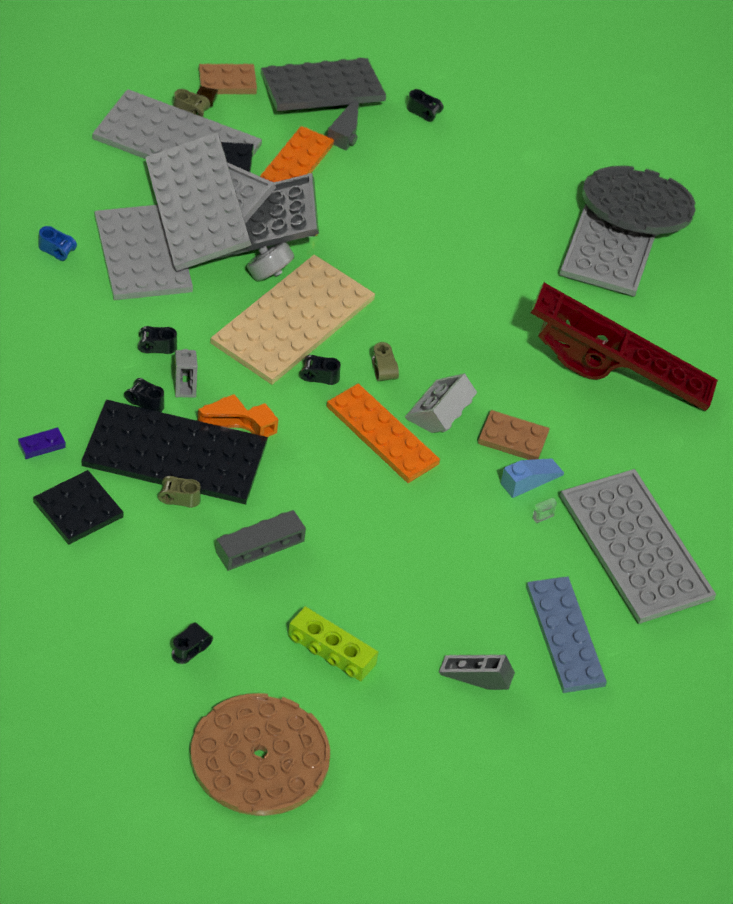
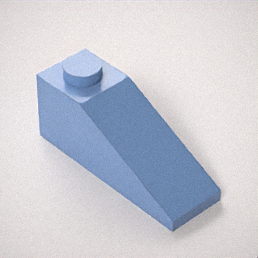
[501,459,564,498]

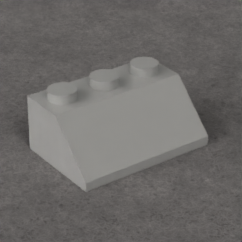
[405,373,477,433]

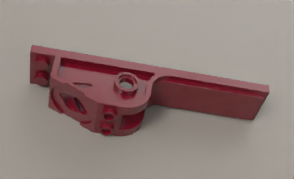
[530,282,718,411]

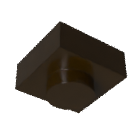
[197,86,218,107]

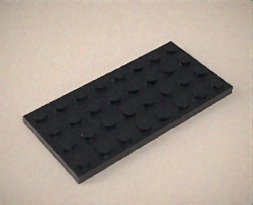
[82,399,268,505]

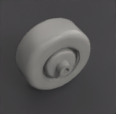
[247,242,294,281]

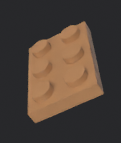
[199,64,257,94]
[478,410,550,460]

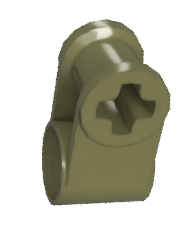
[173,89,210,117]
[372,342,399,381]
[158,476,201,508]

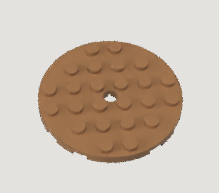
[190,693,330,816]

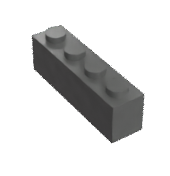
[216,510,306,571]

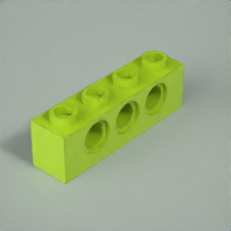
[288,606,378,682]

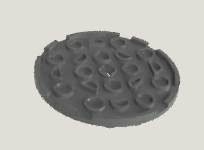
[582,166,696,236]

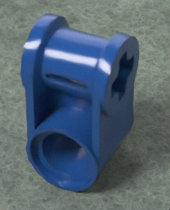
[38,226,77,261]

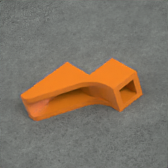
[198,394,278,437]

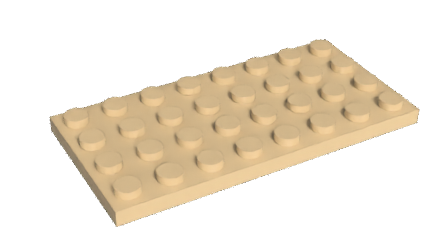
[210,255,375,385]

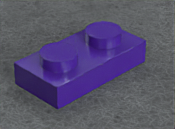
[18,427,66,459]

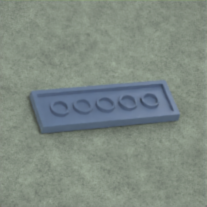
[526,576,607,693]

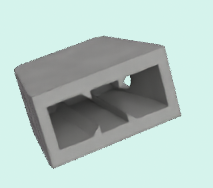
[175,349,198,397]

